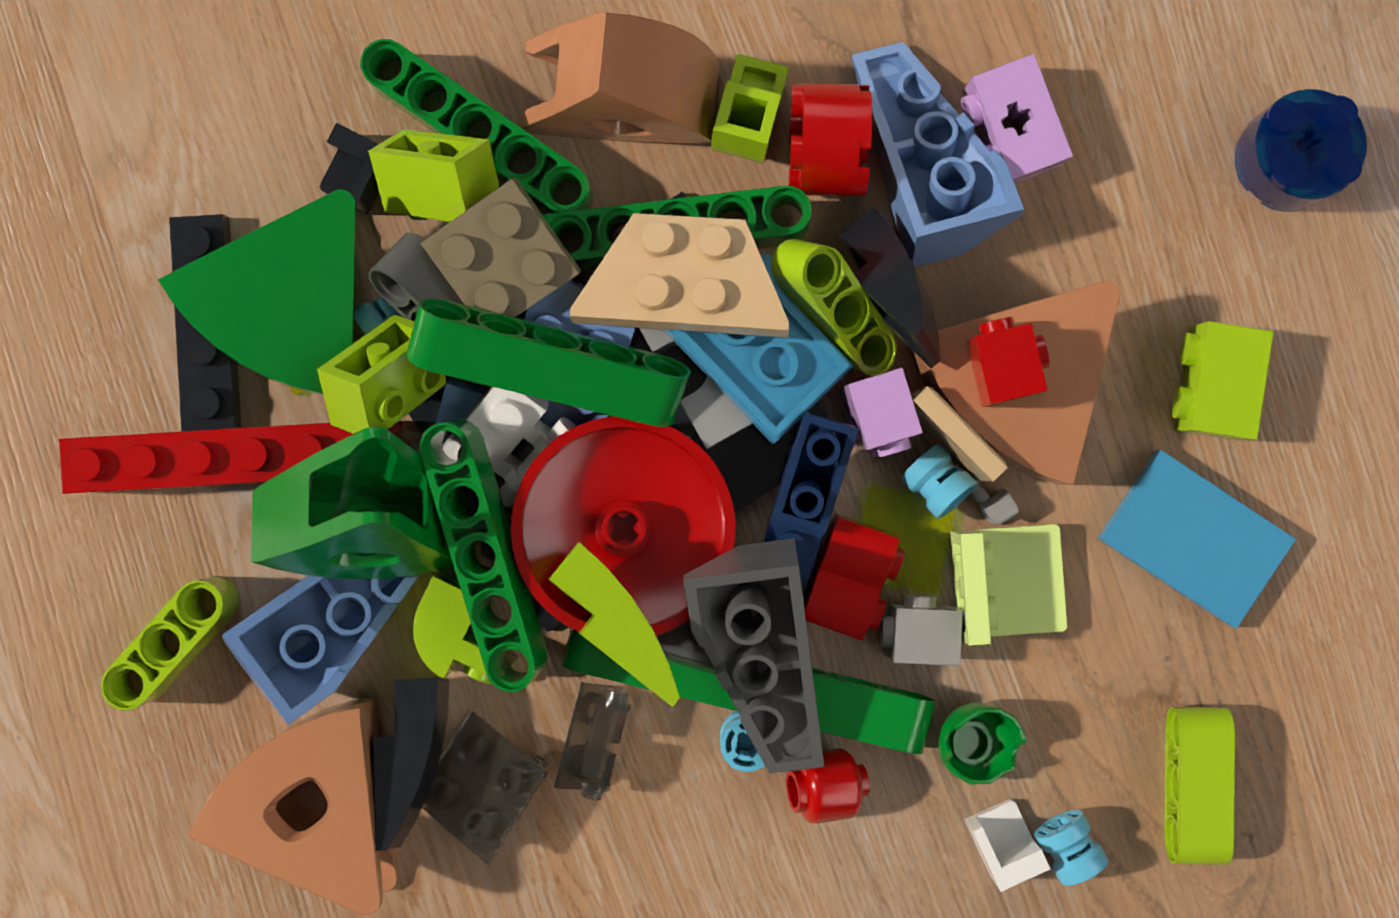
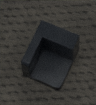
[320,122,379,215]

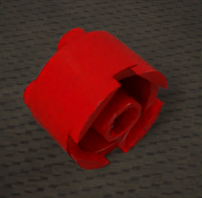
[788,83,872,197]

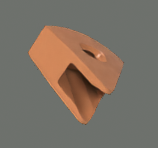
[518,12,720,145]
[909,281,1120,485]
[188,696,399,915]

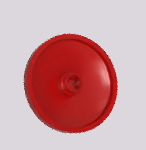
[511,416,736,636]

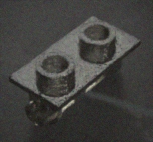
[554,682,631,800]

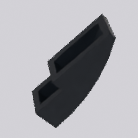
[839,208,940,368]
[373,677,449,851]

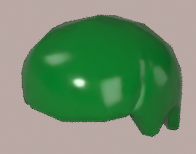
[938,702,1026,785]

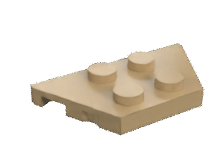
[570,213,789,338]

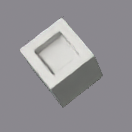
[964,799,1050,892]

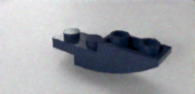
[761,411,859,597]

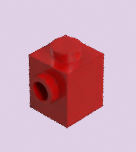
[967,317,1050,407]

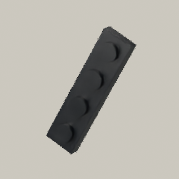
[169,214,241,431]

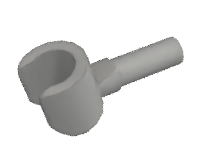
[955,464,1019,525]

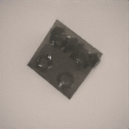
[422,711,548,864]

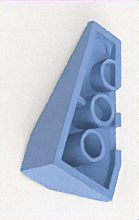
[851,42,1024,267]
[222,574,421,725]

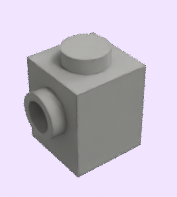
[879,594,963,666]

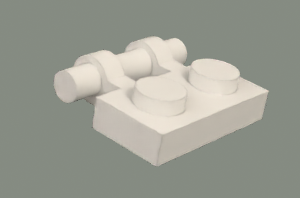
[443,387,576,508]

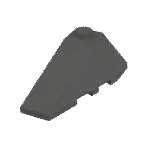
[683,538,824,774]

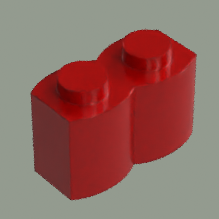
[803,513,905,641]

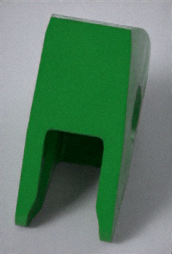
[158,190,355,395]
[251,427,467,579]

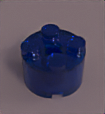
[1235,89,1367,212]

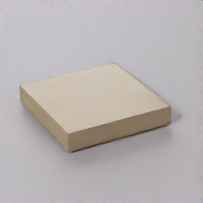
[910,386,1008,482]

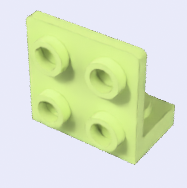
[950,524,1067,646]

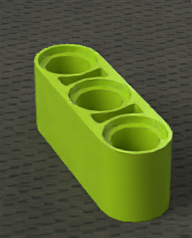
[771,239,897,377]
[101,576,240,711]
[1164,707,1235,865]

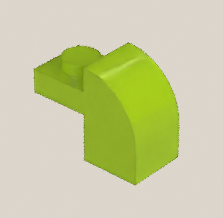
[711,53,790,164]
[413,572,519,684]

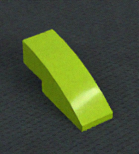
[548,542,680,707]

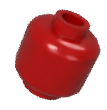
[786,748,870,824]

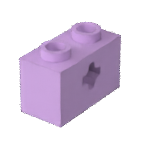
[961,54,1073,184]
[838,368,923,458]

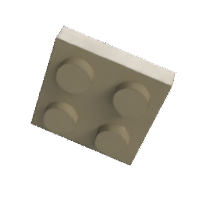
[420,177,581,317]

